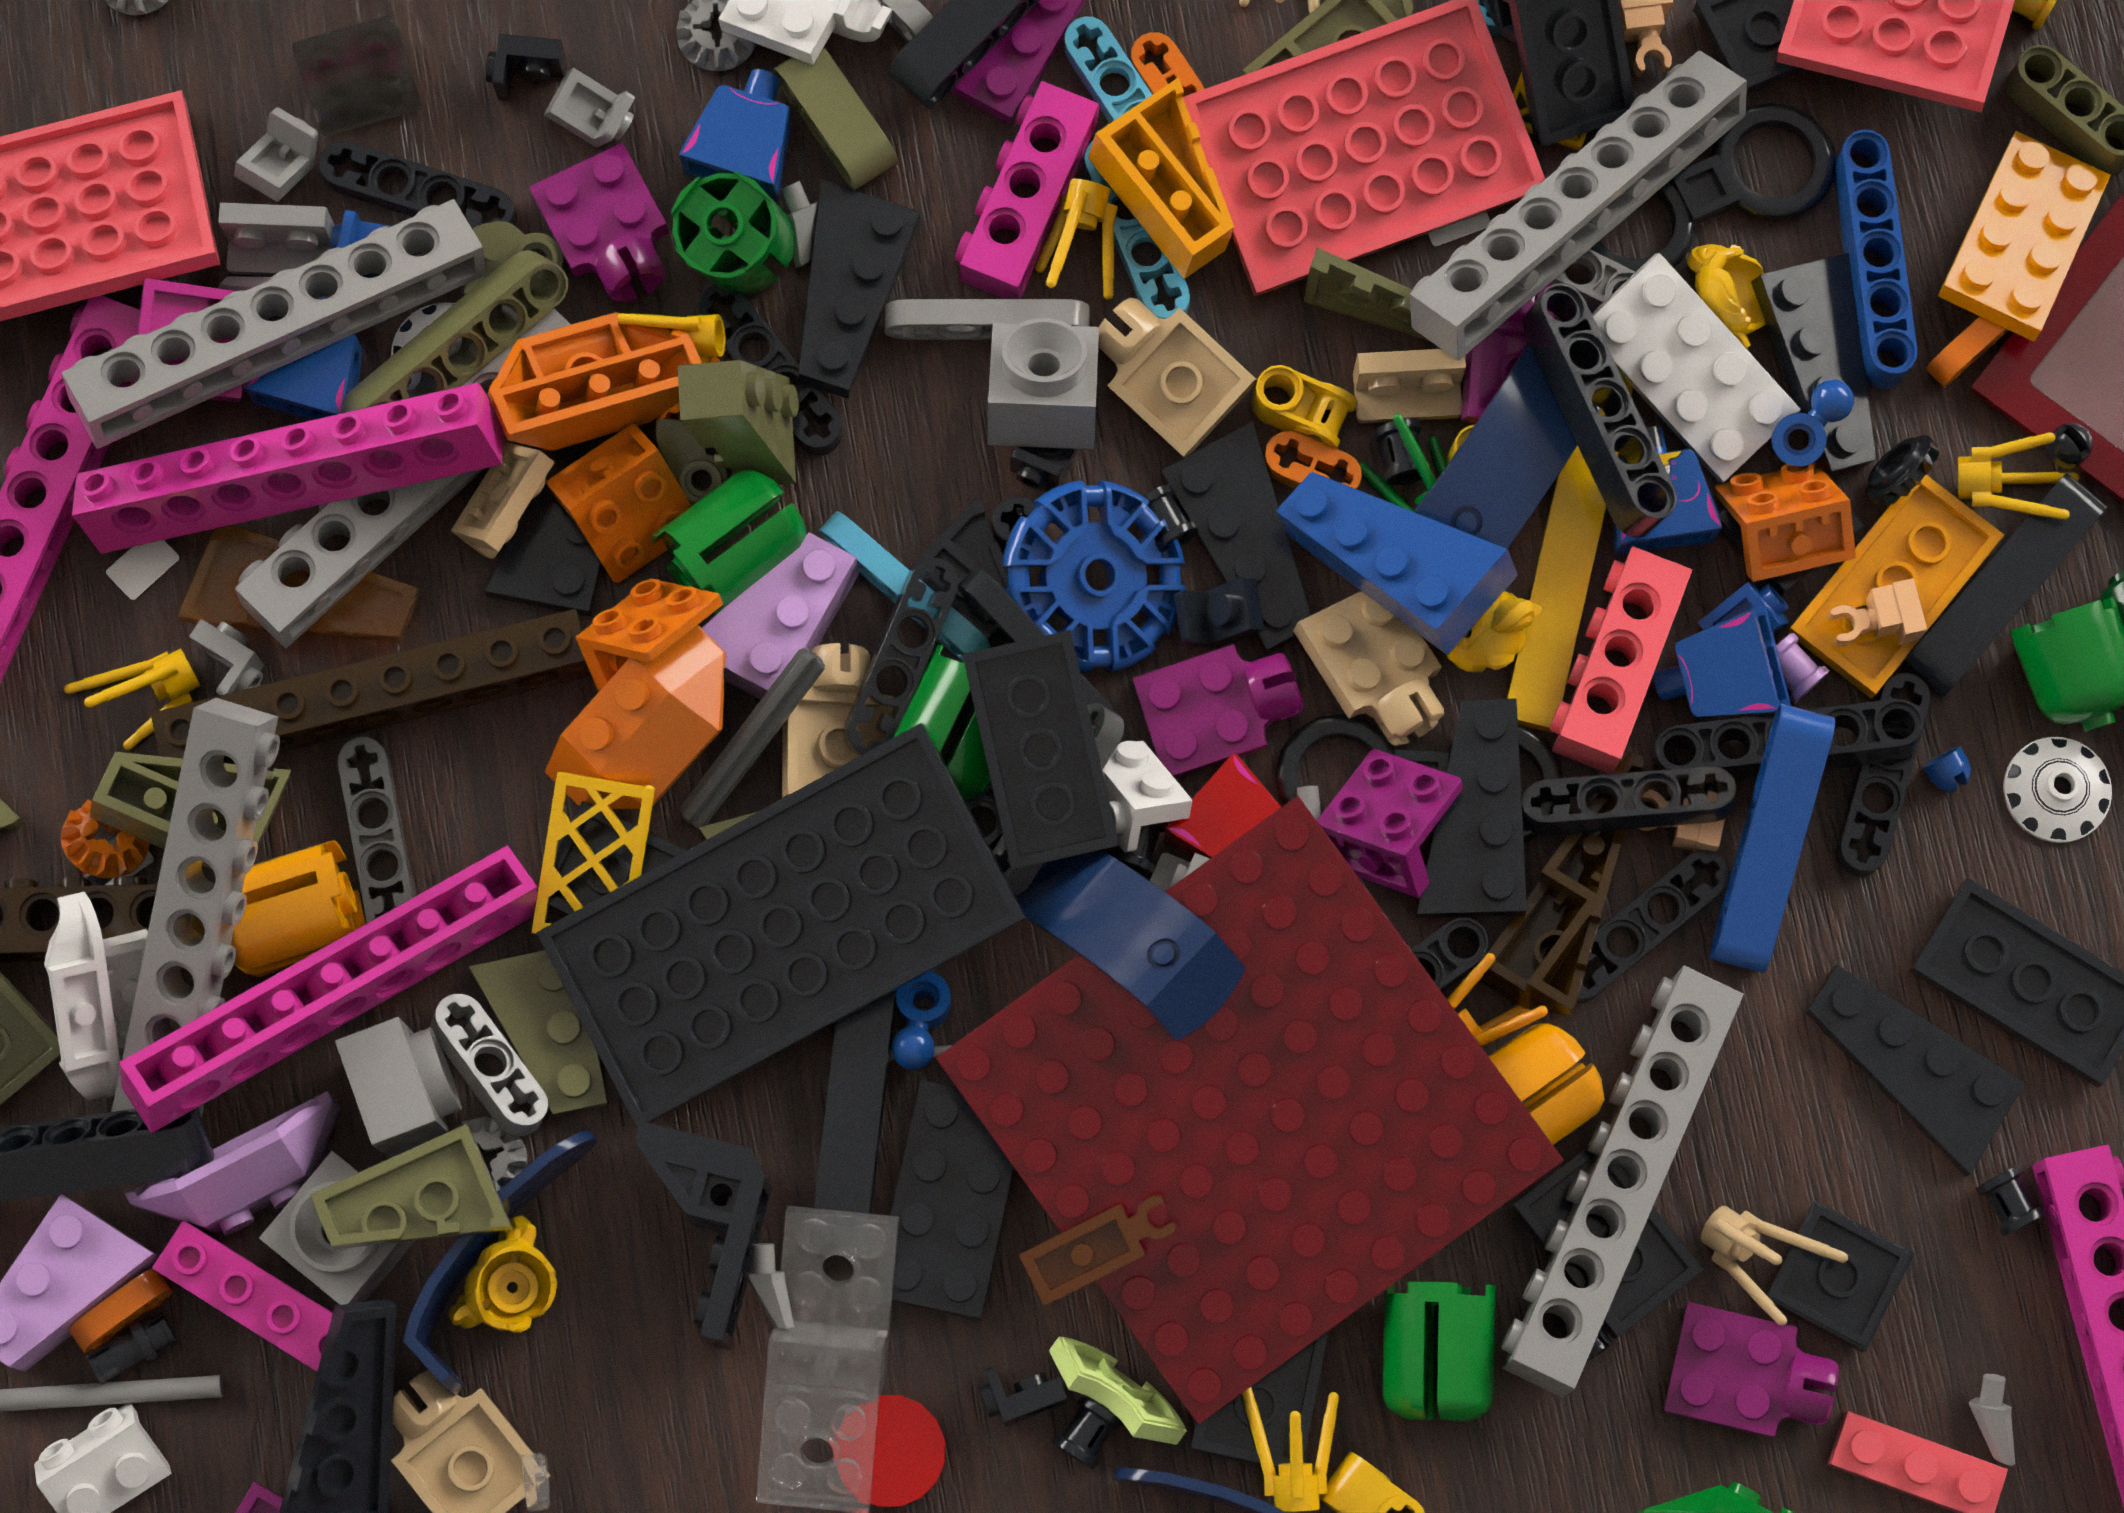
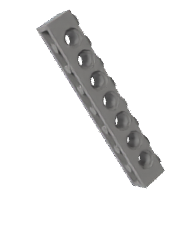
[1410,50,1747,361]
[61,199,486,449]
[234,309,571,649]
[112,698,280,1117]
[1501,966,1744,1398]

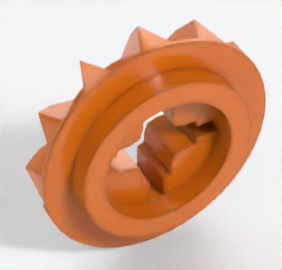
[61,799,150,878]

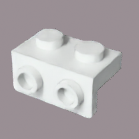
[1102,741,1193,852]
[34,1403,172,1513]

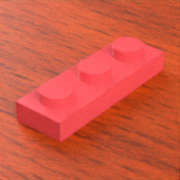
[1827,1411,2008,1513]

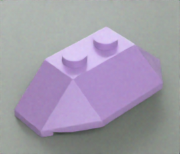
[125,1091,341,1235]

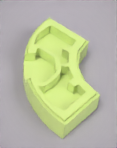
[1049,1337,1187,1445]

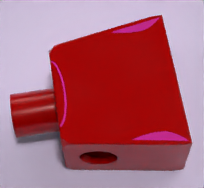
[1164,753,1281,859]

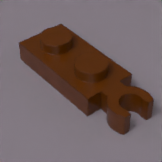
[1019,1195,1177,1306]

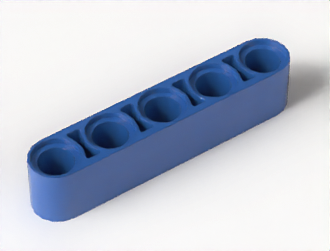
[1833,129,1917,390]
[1710,704,1835,973]

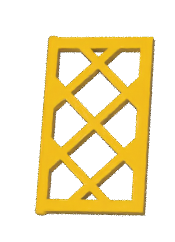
[531,771,655,934]

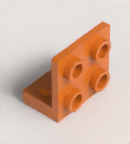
[546,422,692,583]
[1715,463,1856,582]
[576,578,723,691]

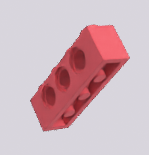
[1549,546,1693,774]

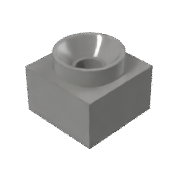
[988,318,1099,449]
[335,1017,462,1159]
[259,1151,416,1305]

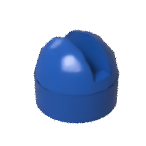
[1923,746,1972,792]

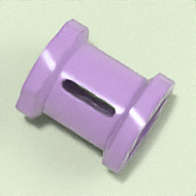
[1776,632,1830,704]

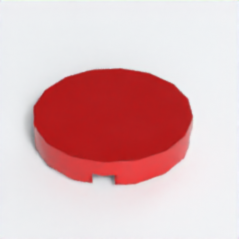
[835,1395,945,1508]

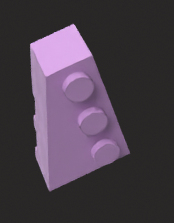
[702,532,859,700]
[0,1194,160,1372]

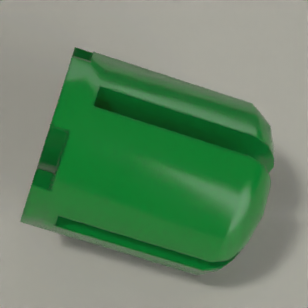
[671,172,794,295]
[651,470,807,619]
[893,645,990,799]
[1382,1282,1496,1422]

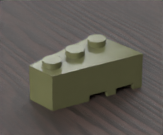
[677,360,799,485]
[89,752,291,870]

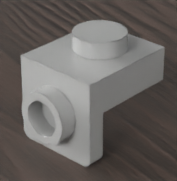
[544,67,635,148]
[234,107,318,202]
[189,619,264,696]

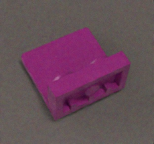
[1317,749,1463,898]

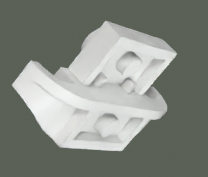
[718,0,892,65]
[44,891,148,1101]

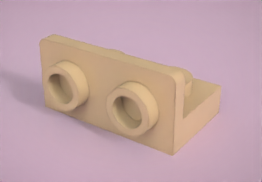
[1353,349,1466,424]
[451,442,554,559]

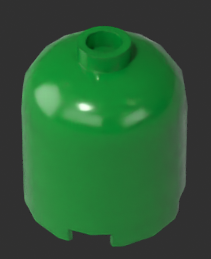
[2009,597,2124,732]

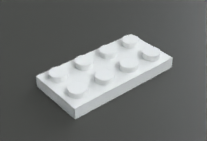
[1592,253,1801,482]

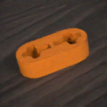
[1131,32,1204,96]
[1925,316,2008,388]
[1264,431,1362,490]
[68,1268,173,1354]

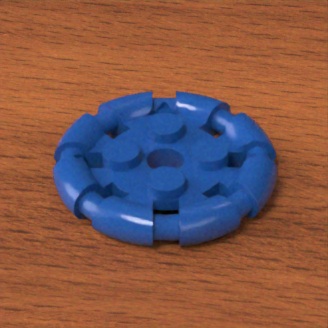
[1002,480,1186,673]

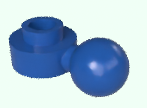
[1771,379,1854,466]
[891,972,951,1070]

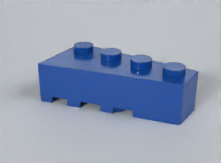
[1276,472,1518,655]

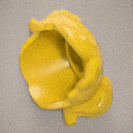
[1686,244,1766,349]
[1446,591,1545,672]
[447,1215,557,1333]

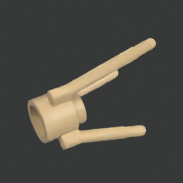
[1701,1206,1848,1326]

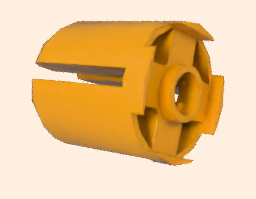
[231,840,366,977]
[1489,1023,1604,1145]

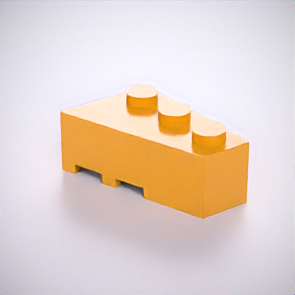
[1088,77,1234,279]

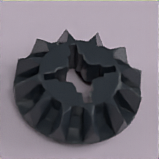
[1865,435,1940,506]

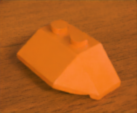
[488,312,702,451]
[545,625,726,809]

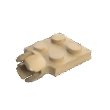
[1098,297,1257,458]
[1293,591,1444,746]
[782,643,893,798]
[391,1370,551,1513]

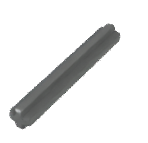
[680,648,825,828]

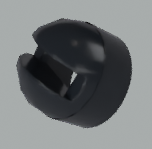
[2047,423,2093,468]

